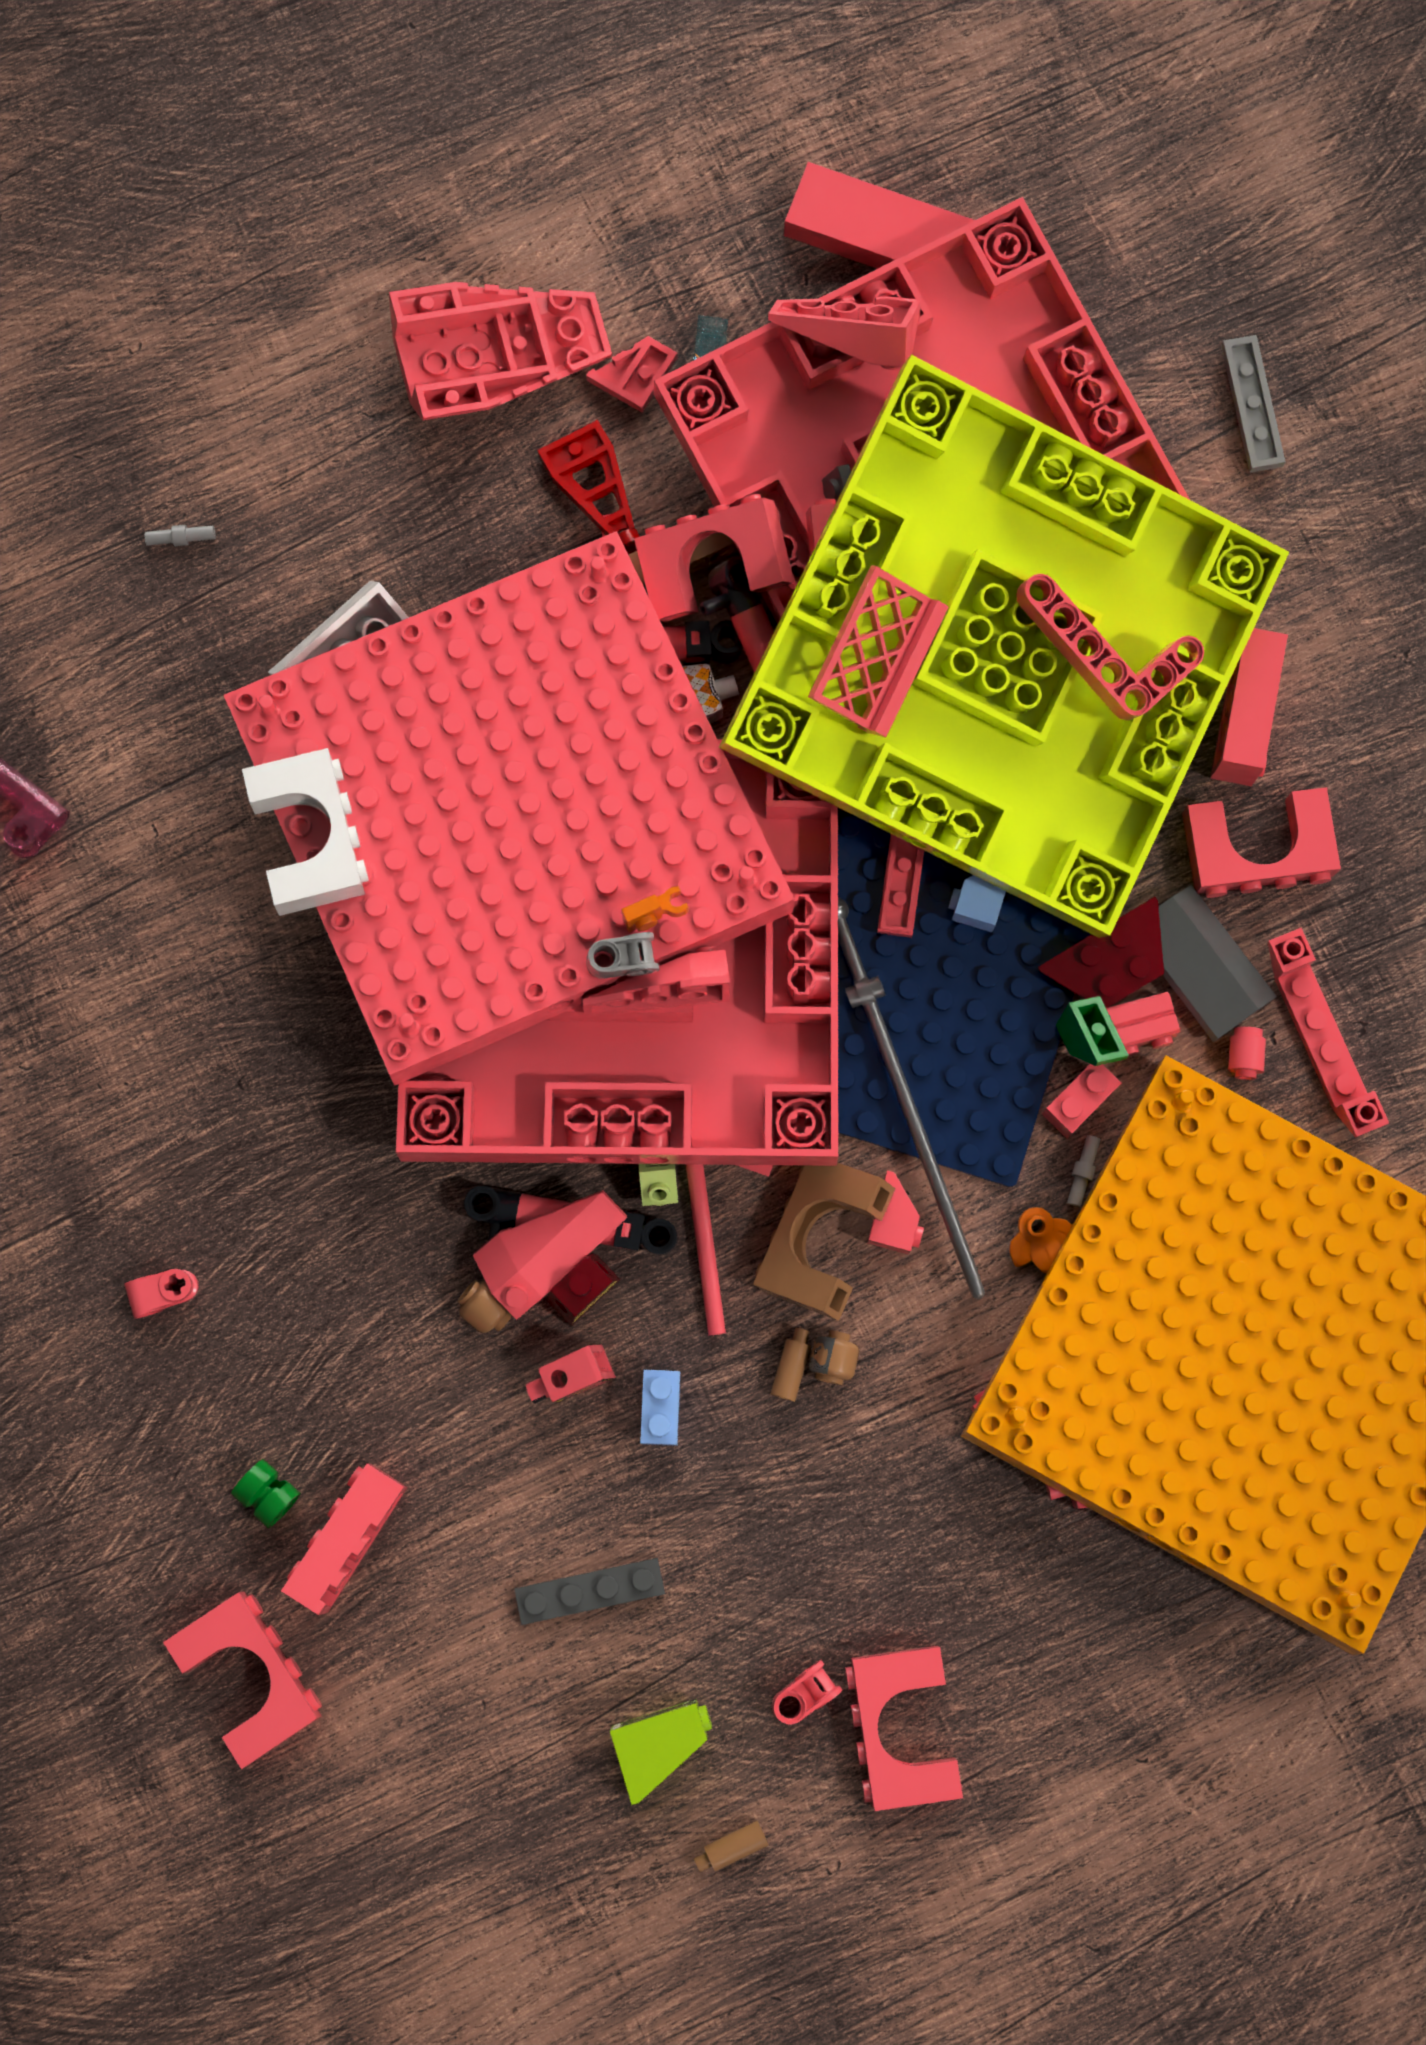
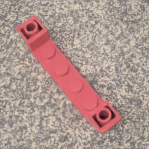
[1268,928,1389,1138]

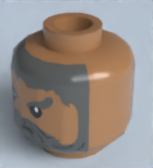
[809,1330,860,1386]

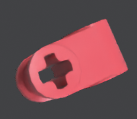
[124,1269,199,1319]
[772,1660,843,1724]

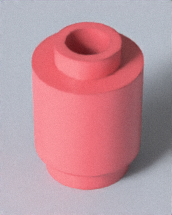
[1228,1027,1266,1080]

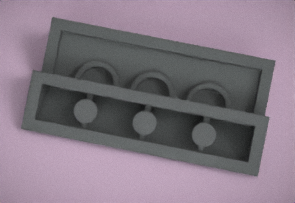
[1159,885,1277,1042]

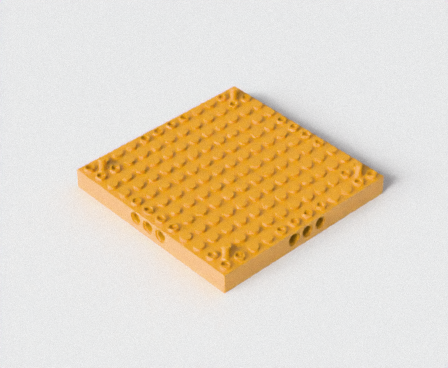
[961,1055,1426,1655]

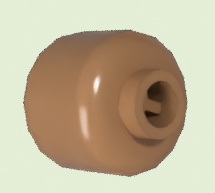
[457,1280,512,1333]

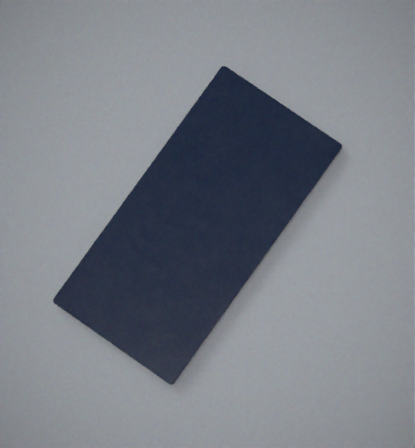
[838,807,1092,1187]

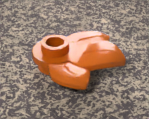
[1009,1207,1072,1274]

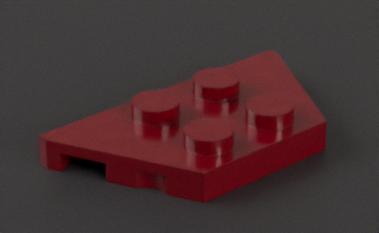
[1038,896,1164,1008]

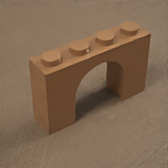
[753,1163,896,1321]

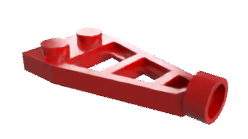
[537,420,640,555]

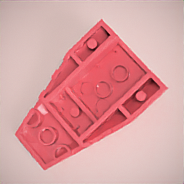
[389,282,612,421]

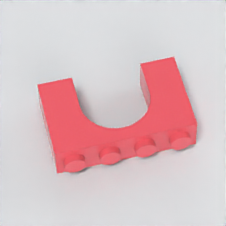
[634,494,795,622]
[1182,787,1341,898]
[163,1592,322,1769]
[845,1646,963,1811]

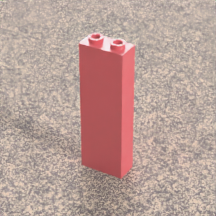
[784,162,975,269]

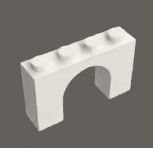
[242,748,369,916]

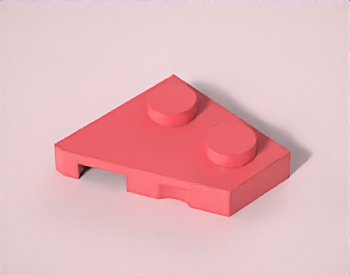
[586,336,678,413]

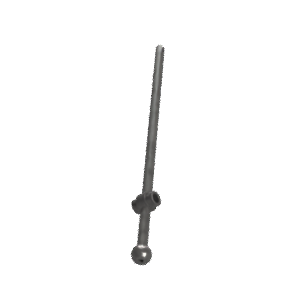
[838,898,985,1299]

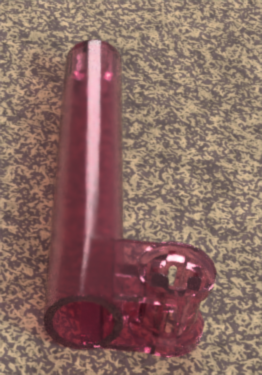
[0,757,70,859]

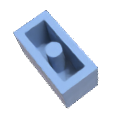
[640,1370,681,1446]

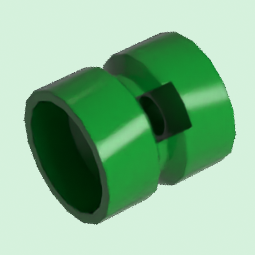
[231,1459,301,1529]

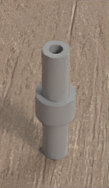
[145,525,216,546]
[1067,1135,1101,1207]

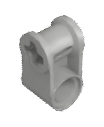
[586,932,660,979]

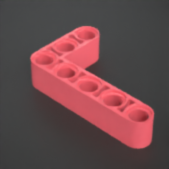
[1016,574,1204,720]

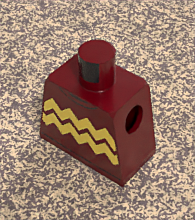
[546,1254,621,1327]

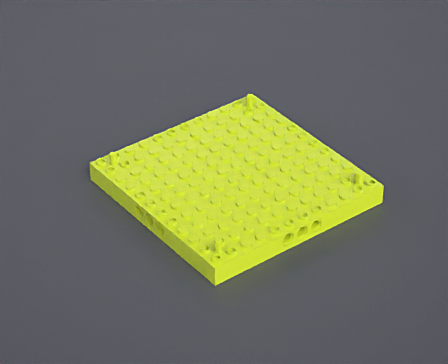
[719,355,1289,938]

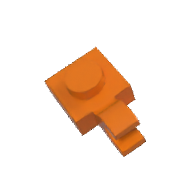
[621,886,689,932]

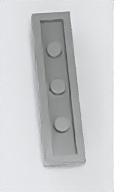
[1221,335,1285,473]

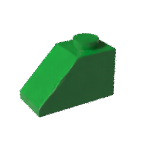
[1056,996,1129,1066]

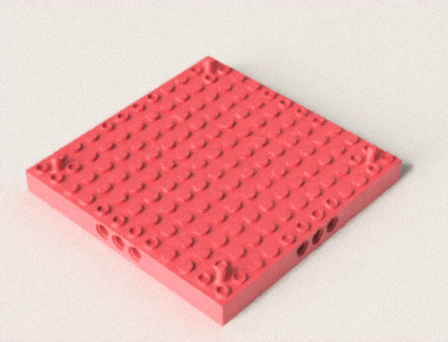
[654,197,1190,625]
[224,531,795,1086]
[396,739,838,1166]

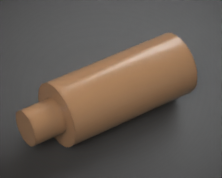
[770,1327,811,1402]
[694,1820,769,1872]

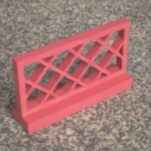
[808,565,949,737]

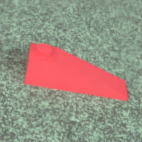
[768,296,921,370]
[582,946,730,1016]
[473,1190,627,1320]

